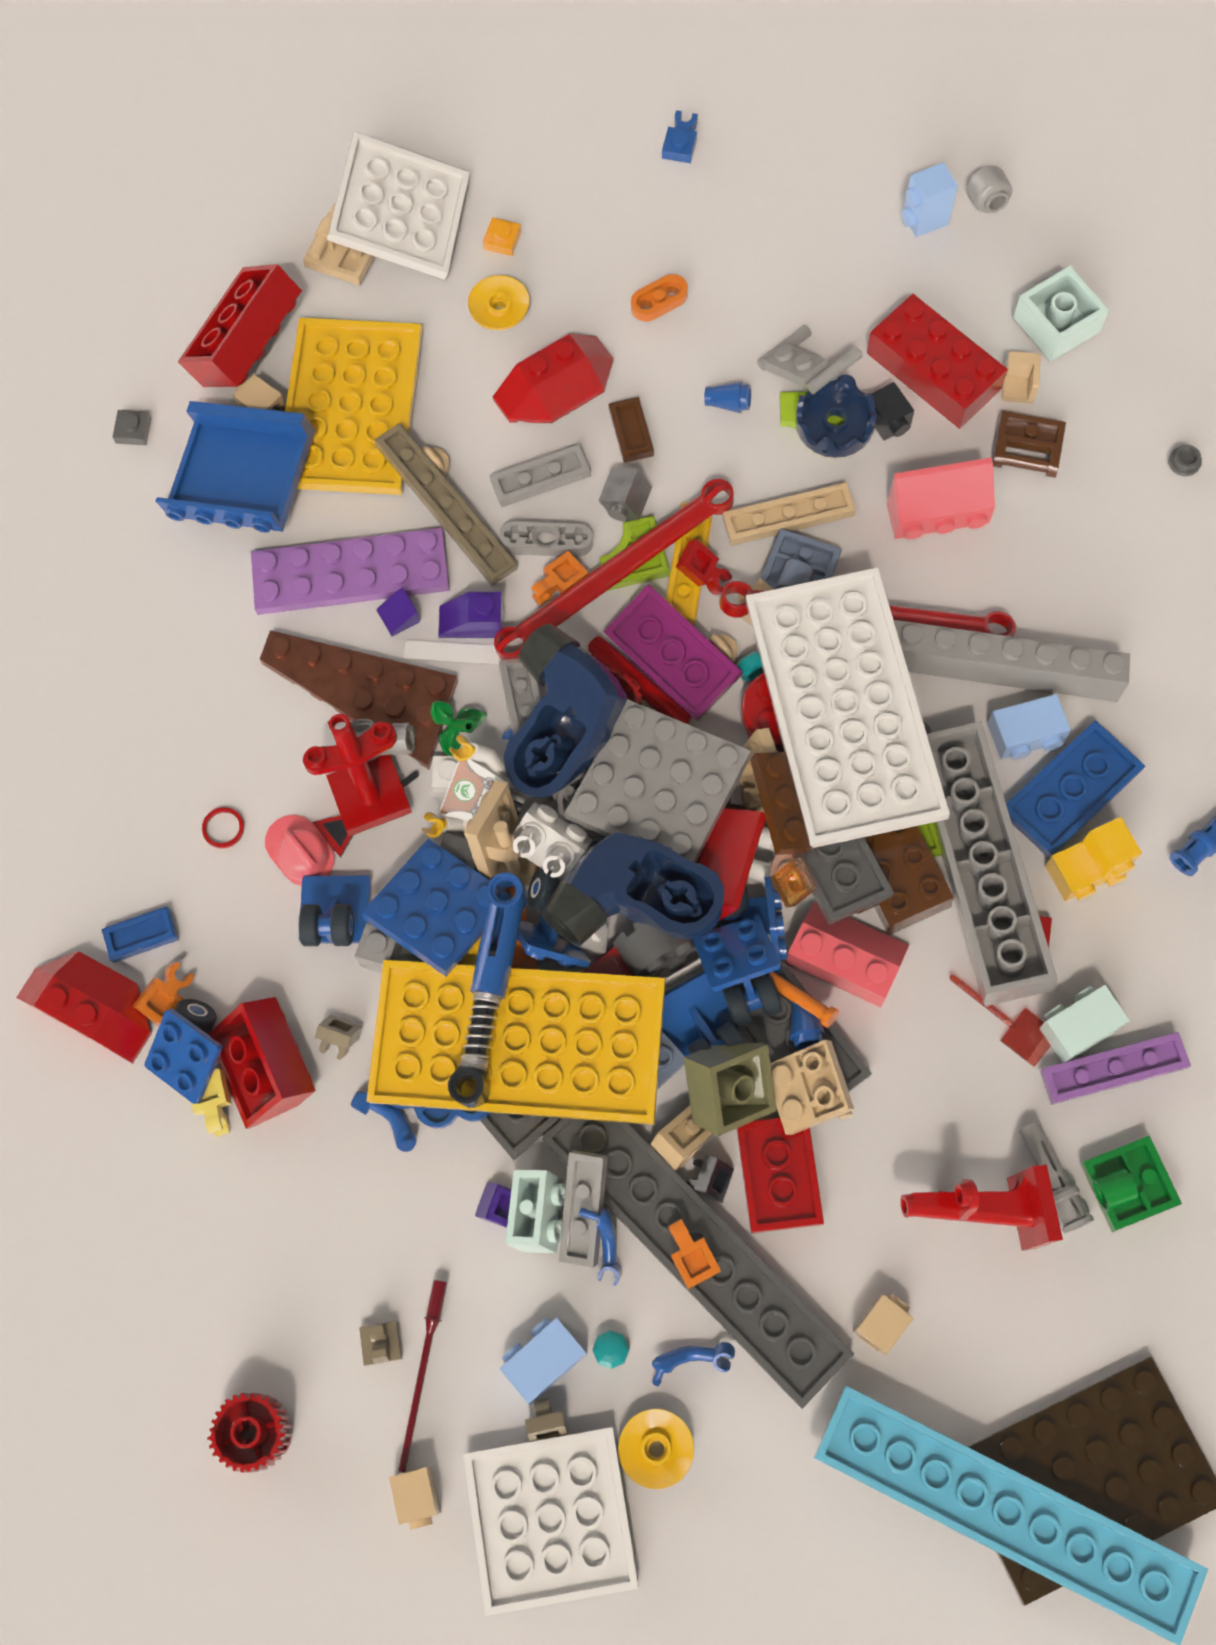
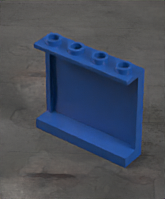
[155,401,315,533]

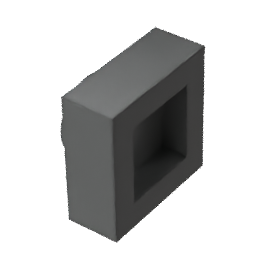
[112,410,152,445]

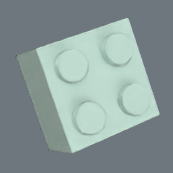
[1013,266,1109,362]

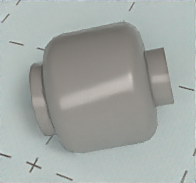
[967,165,1012,213]

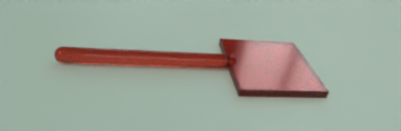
[949,975,1051,1067]

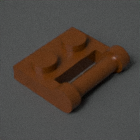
[992,411,1066,478]

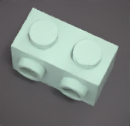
[1039,985,1130,1063]
[505,1170,566,1253]

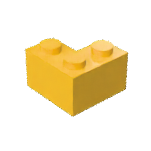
[1045,817,1142,901]

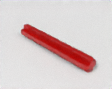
[588,636,691,725]

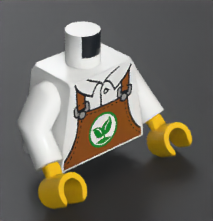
[421,735,525,838]

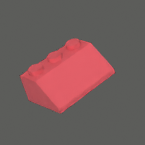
[887,457,995,539]
[785,901,909,1008]

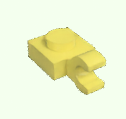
[191,1068,232,1137]

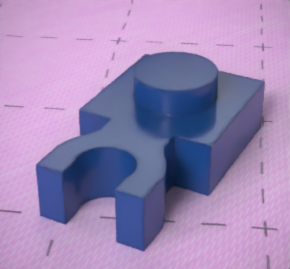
[662,110,698,164]

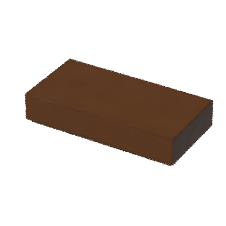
[608,397,654,463]

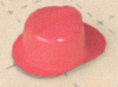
[265,815,335,886]

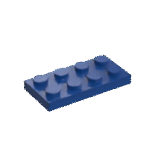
[1006,720,1146,859]

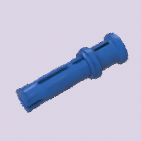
[1169,815,1216,876]

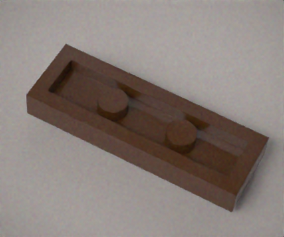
[750,752,813,855]

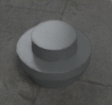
[1168,445,1202,477]

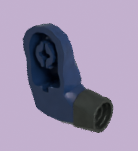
[503,624,627,798]
[541,832,724,946]

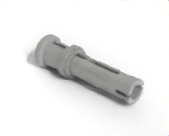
[1019,1121,1094,1234]

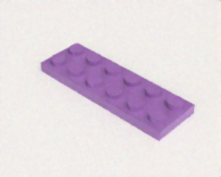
[251,528,450,615]

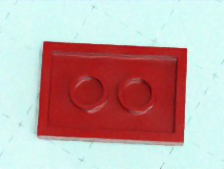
[736,1118,824,1234]

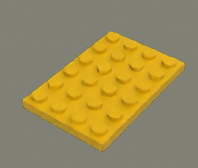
[285,317,423,495]

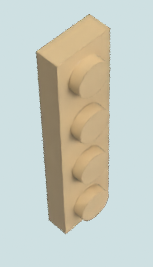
[722,482,856,546]

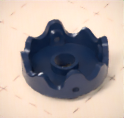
[795,374,878,458]

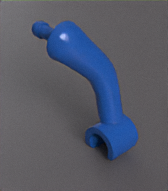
[351,1091,416,1152]
[579,1208,622,1286]
[652,1342,735,1386]

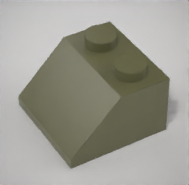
[684,1042,776,1136]

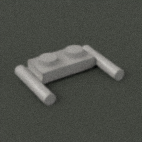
[757,325,863,394]

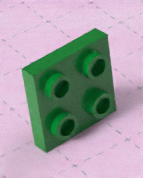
[1080,1135,1182,1232]

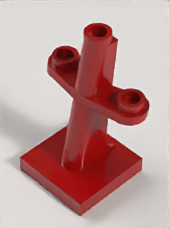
[303,714,412,837]
[900,1164,1063,1251]

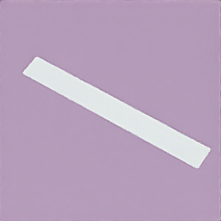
[403,640,520,665]

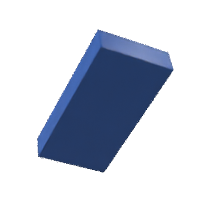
[101,906,179,963]

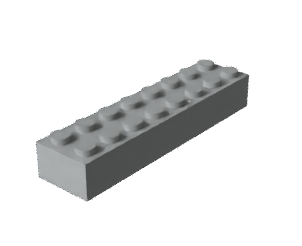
[927,721,1058,1006]

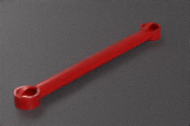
[494,479,734,660]
[719,581,1016,637]

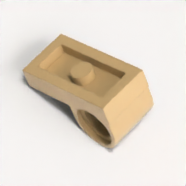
[650,1105,714,1172]

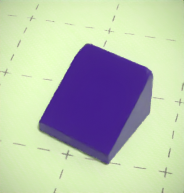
[376,588,420,637]
[475,1182,512,1228]

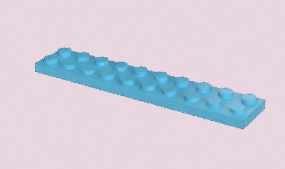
[814,1386,1208,1645]

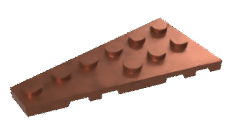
[260,630,458,770]

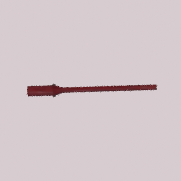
[398,1280,448,1472]

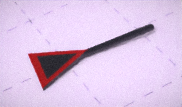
[312,771,419,858]

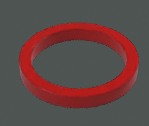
[202,807,244,849]

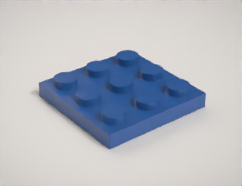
[362,838,511,977]

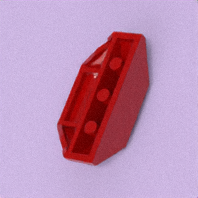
[492,333,614,423]
[16,951,152,1064]

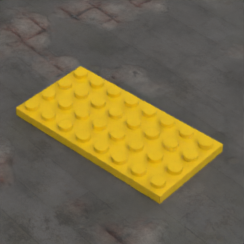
[367,960,666,1125]

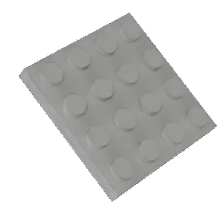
[564,699,751,863]

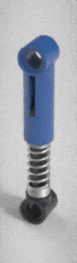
[448,872,528,1108]

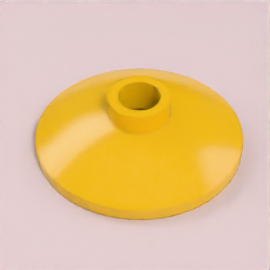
[468,275,530,330]
[618,1409,694,1489]

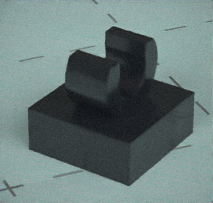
[686,1155,734,1203]

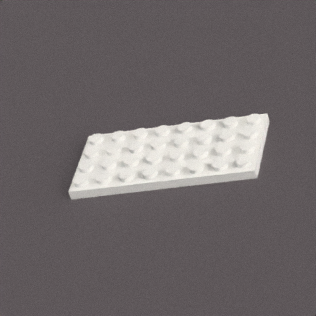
[746,568,950,848]

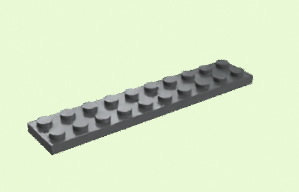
[542,1118,854,1409]

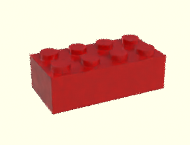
[178,264,302,387]
[867,294,1008,429]

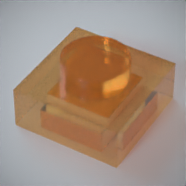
[770,858,817,908]

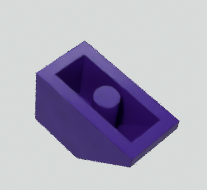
[438,592,505,638]

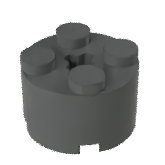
[613,922,696,978]

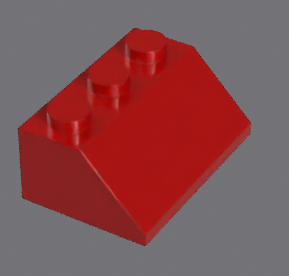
[696,808,766,921]
[207,997,316,1129]

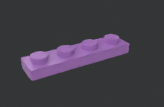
[1040,1032,1191,1105]

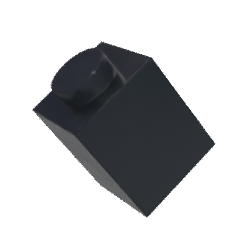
[871,382,915,441]

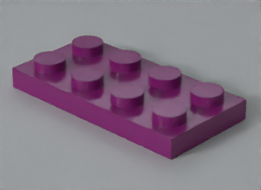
[604,584,744,722]

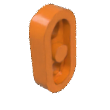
[631,274,688,322]

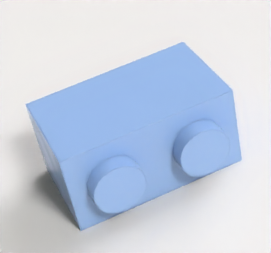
[902,162,958,237]
[987,694,1071,760]
[499,1317,587,1405]

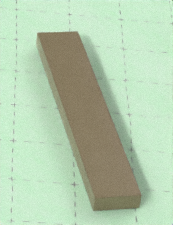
[375,423,518,586]

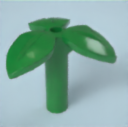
[430,700,487,756]

